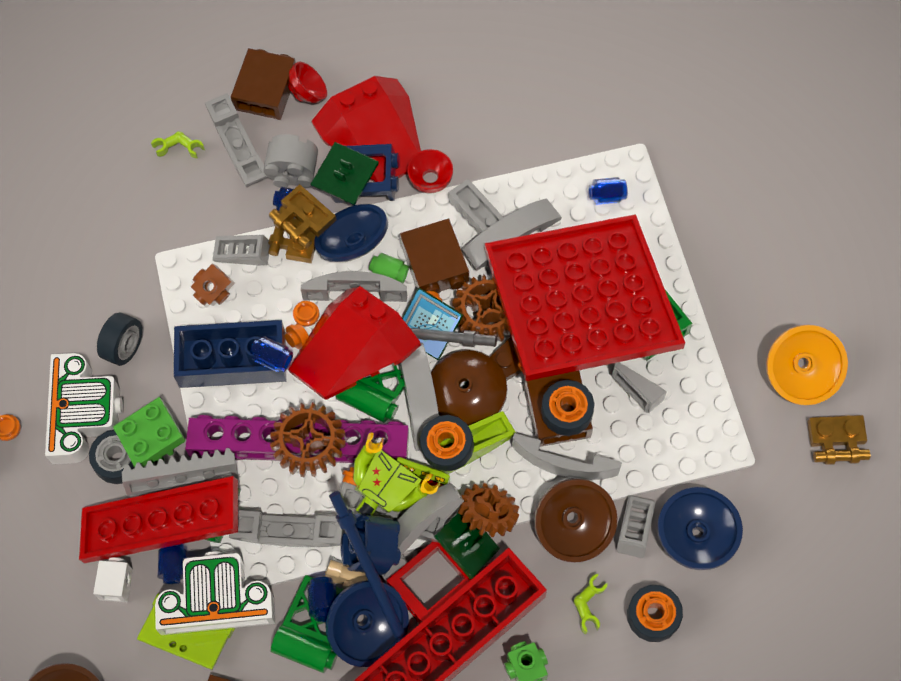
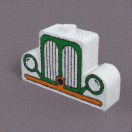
[45,353,123,464]
[155,551,275,635]

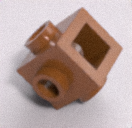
[191,264,235,306]

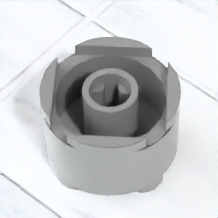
[263,134,318,188]

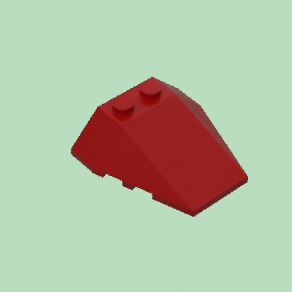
[311,76,421,182]
[288,286,421,400]

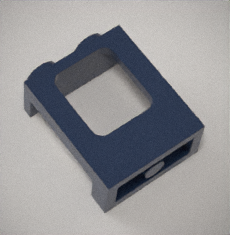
[331,144,400,203]

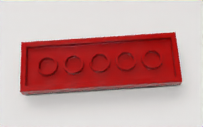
[79,476,238,563]

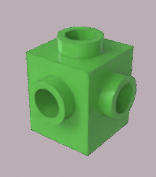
[504,641,548,681]

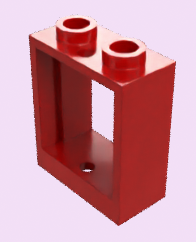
[386,542,470,624]

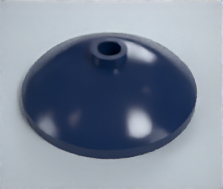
[314,204,388,262]
[657,487,743,570]
[326,580,409,667]

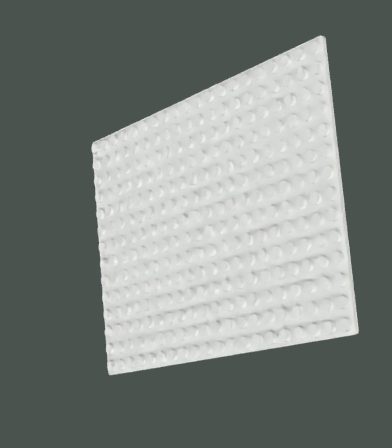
[155,144,755,587]

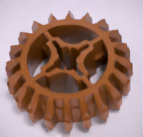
[452,274,511,342]
[270,402,346,478]

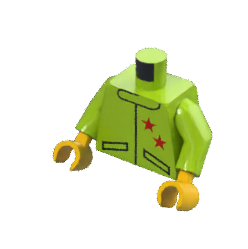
[353,433,440,517]

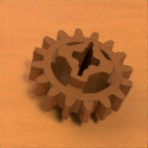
[458,483,519,537]

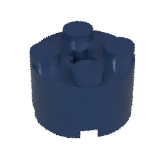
[341,514,401,575]

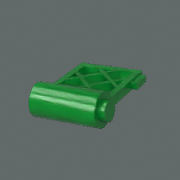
[336,363,405,423]
[270,575,344,673]

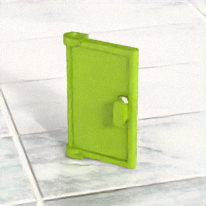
[137,593,235,670]

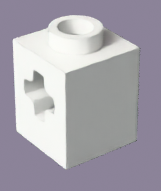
[93,557,133,603]

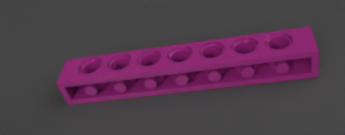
[185,415,409,463]

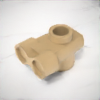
[323,560,368,589]

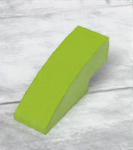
[434,411,516,474]

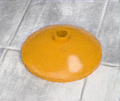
[767,325,848,405]

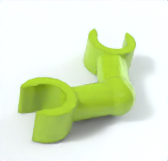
[151,131,205,158]
[573,574,608,634]

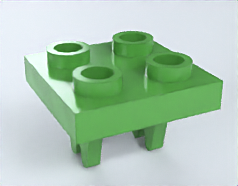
[113,397,186,468]

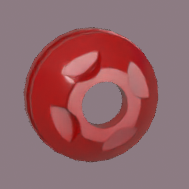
[288,61,327,103]
[407,149,453,193]

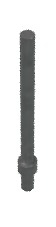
[410,328,497,347]

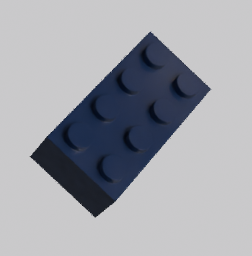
[174,320,287,388]

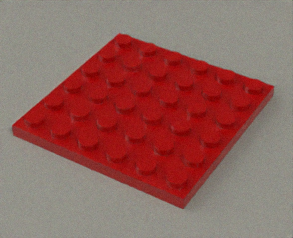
[484,214,685,381]

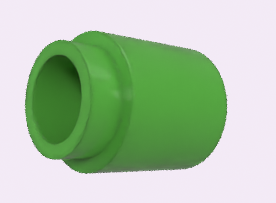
[369,252,410,284]

